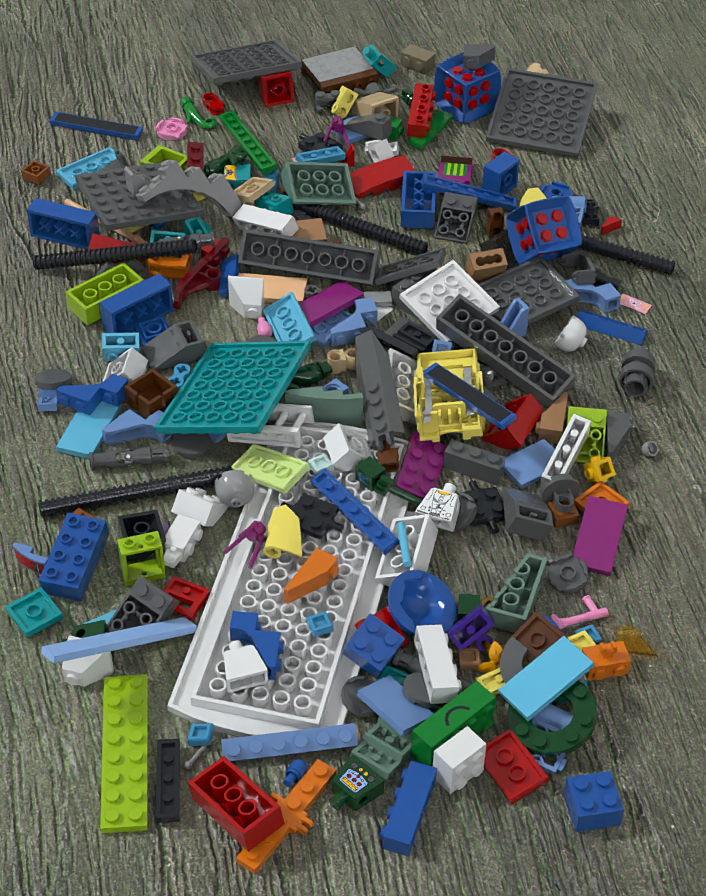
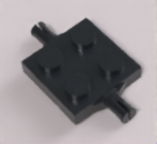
[298,132,343,161]
[460,480,505,534]
[280,493,345,540]

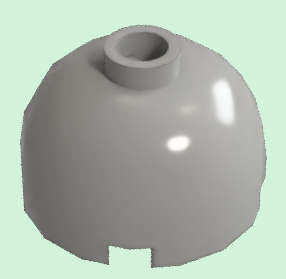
[215,470,255,508]

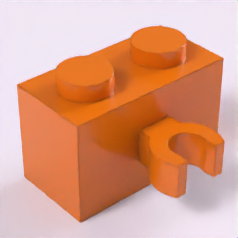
[581,641,631,681]

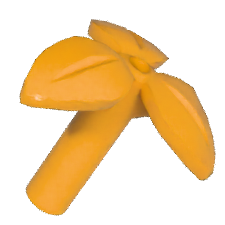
[477,641,503,674]

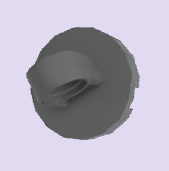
[540,474,580,513]

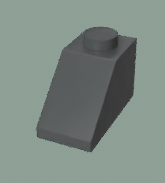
[463,44,495,69]

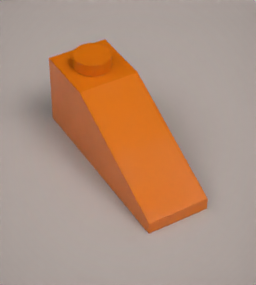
[284,548,339,604]

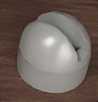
[641,441,658,457]

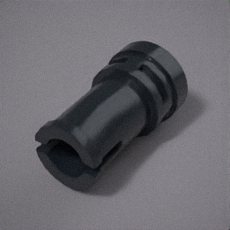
[594,271,621,291]

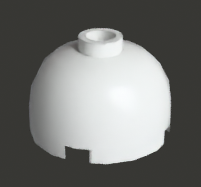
[554,315,588,352]

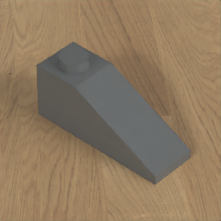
[344,113,392,140]
[605,411,633,462]

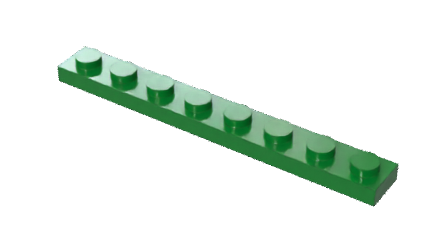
[219,110,278,175]

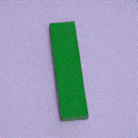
[408,110,454,150]

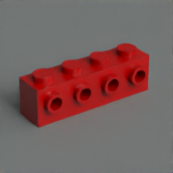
[407,83,437,138]

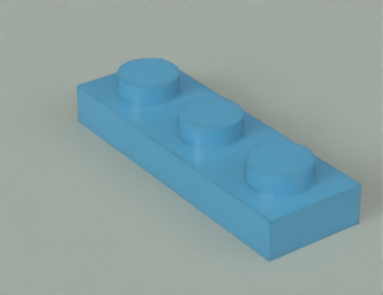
[295,146,346,163]

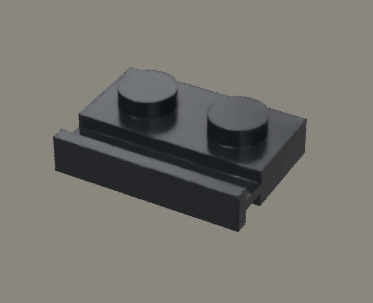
[393,321,437,353]

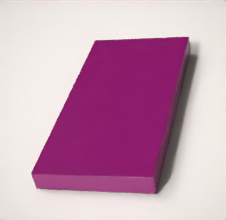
[299,281,364,328]
[573,496,628,576]

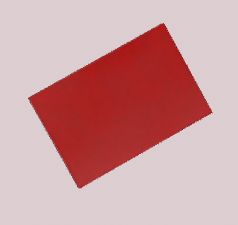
[484,729,549,805]

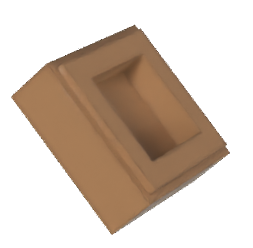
[457,648,481,670]

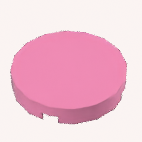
[156,118,188,141]

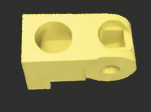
[331,86,359,118]

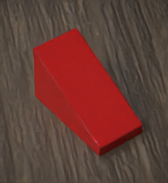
[341,144,355,167]
[600,216,622,235]

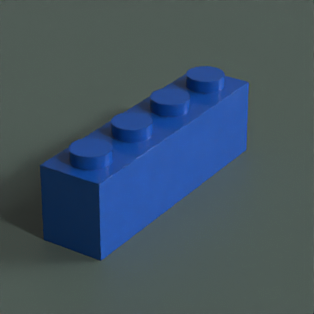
[380,761,437,857]

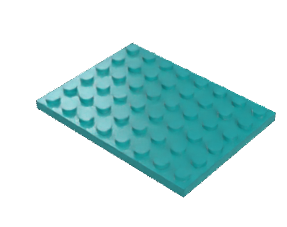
[154,341,311,434]

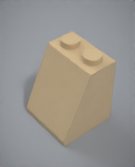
[353,92,399,118]

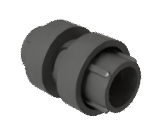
[619,347,656,397]

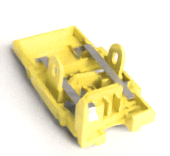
[414,348,485,442]

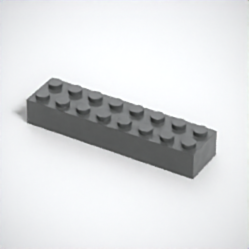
[238,229,381,287]
[436,294,576,408]

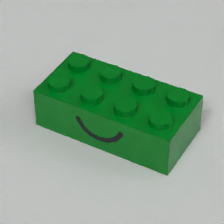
[411,681,496,767]

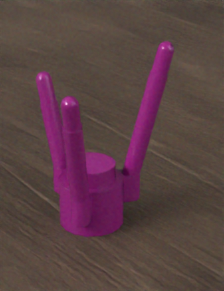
[323,115,350,149]
[224,521,266,569]

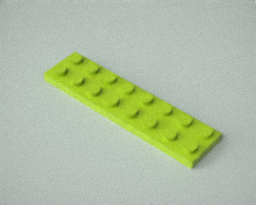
[100,674,148,833]

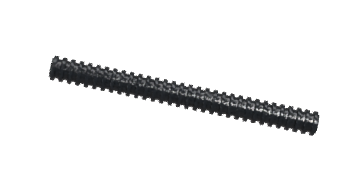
[281,191,428,255]
[578,234,675,275]
[32,238,197,270]
[38,465,233,518]

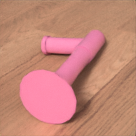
[551,595,609,631]

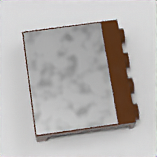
[301,46,378,94]

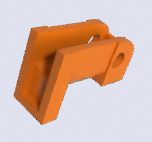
[147,253,192,279]

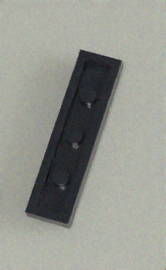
[156,739,180,823]

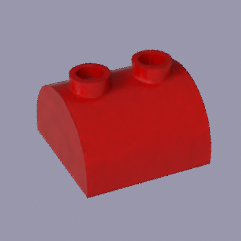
[258,71,295,107]

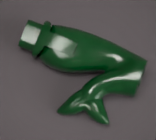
[204,145,248,178]
[284,361,333,394]

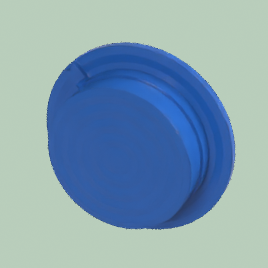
[388,570,456,635]

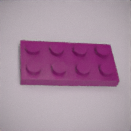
[395,431,447,500]

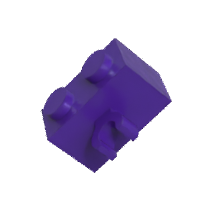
[448,603,495,652]

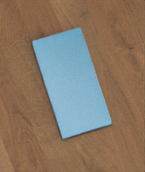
[56,147,128,190]
[263,291,317,343]
[56,401,121,459]
[498,636,594,721]

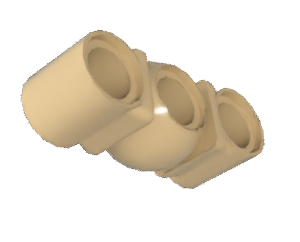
[327,347,356,374]

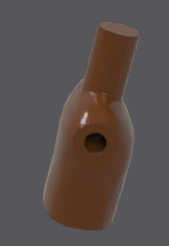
[377,440,399,473]

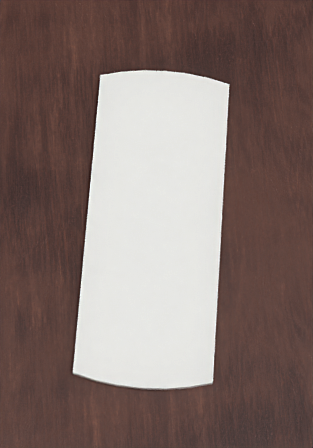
[167,421,409,737]

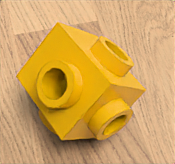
[583,455,616,483]

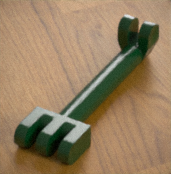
[373,475,423,506]

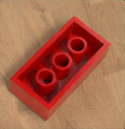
[188,756,285,852]

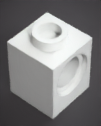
[367,139,394,163]

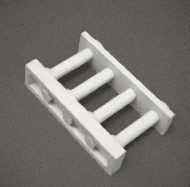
[227,403,314,448]

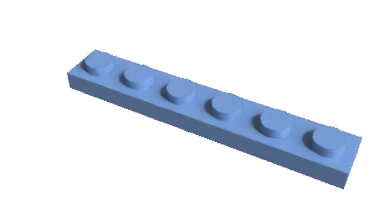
[221,723,358,762]

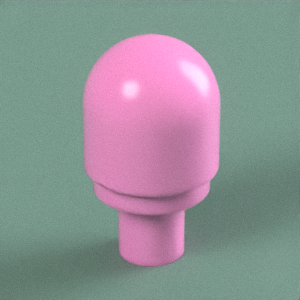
[257,317,273,337]

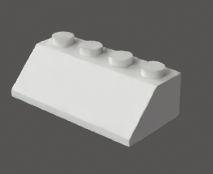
[375,514,438,587]

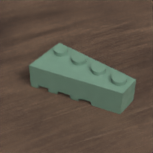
[486,553,547,633]

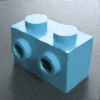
[102,333,140,361]

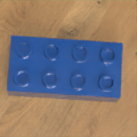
[401,171,436,229]
[27,198,100,250]
[100,274,174,333]
[39,513,110,602]

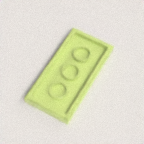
[231,444,310,494]

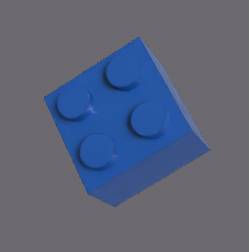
[482,152,520,195]
[342,613,405,679]
[564,771,624,832]

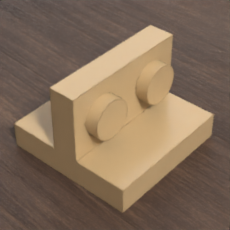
[234,177,275,207]

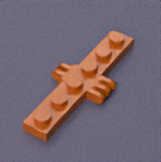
[236,759,336,874]

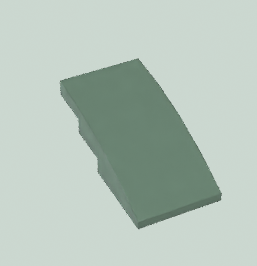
[285,386,363,426]
[350,716,412,780]

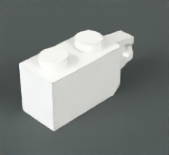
[164,514,203,568]

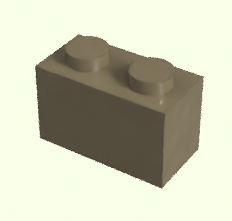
[401,44,436,74]

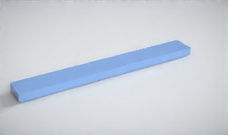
[41,617,197,663]

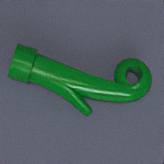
[180,96,217,129]

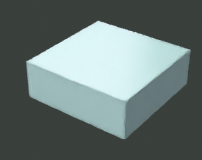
[307,453,334,475]

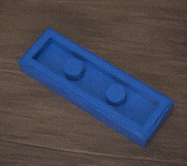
[219,254,240,297]

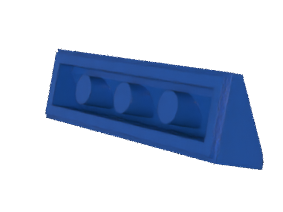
[576,310,648,345]

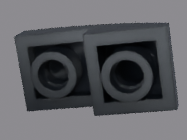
[582,199,600,225]

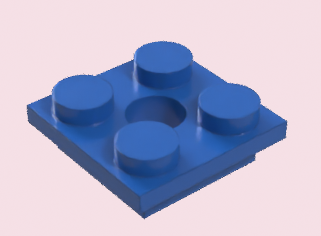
[134,317,169,346]

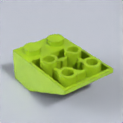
[566,406,607,463]

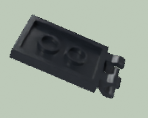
[359,319,420,360]

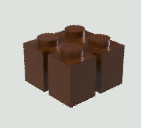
[124,368,178,418]

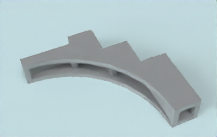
[135,159,242,217]

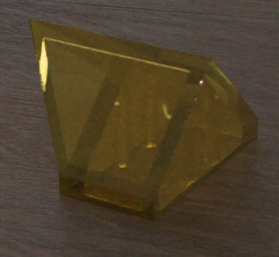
[615,625,658,657]

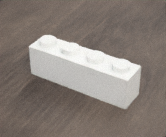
[232,204,299,236]
[540,414,591,487]
[414,625,462,704]

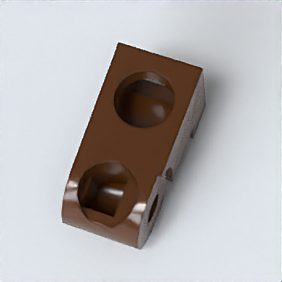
[484,207,504,239]

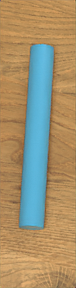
[397,522,412,568]

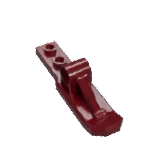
[173,237,230,310]

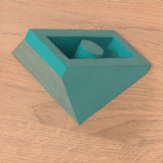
[183,217,211,252]

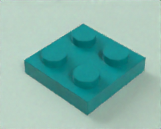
[5,587,64,638]

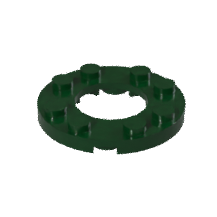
[507,680,597,757]

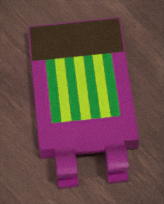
[438,156,473,185]

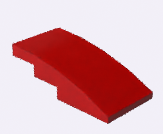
[350,155,416,200]

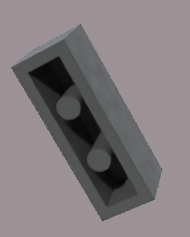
[443,439,506,486]

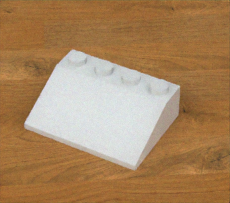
[387,348,419,422]

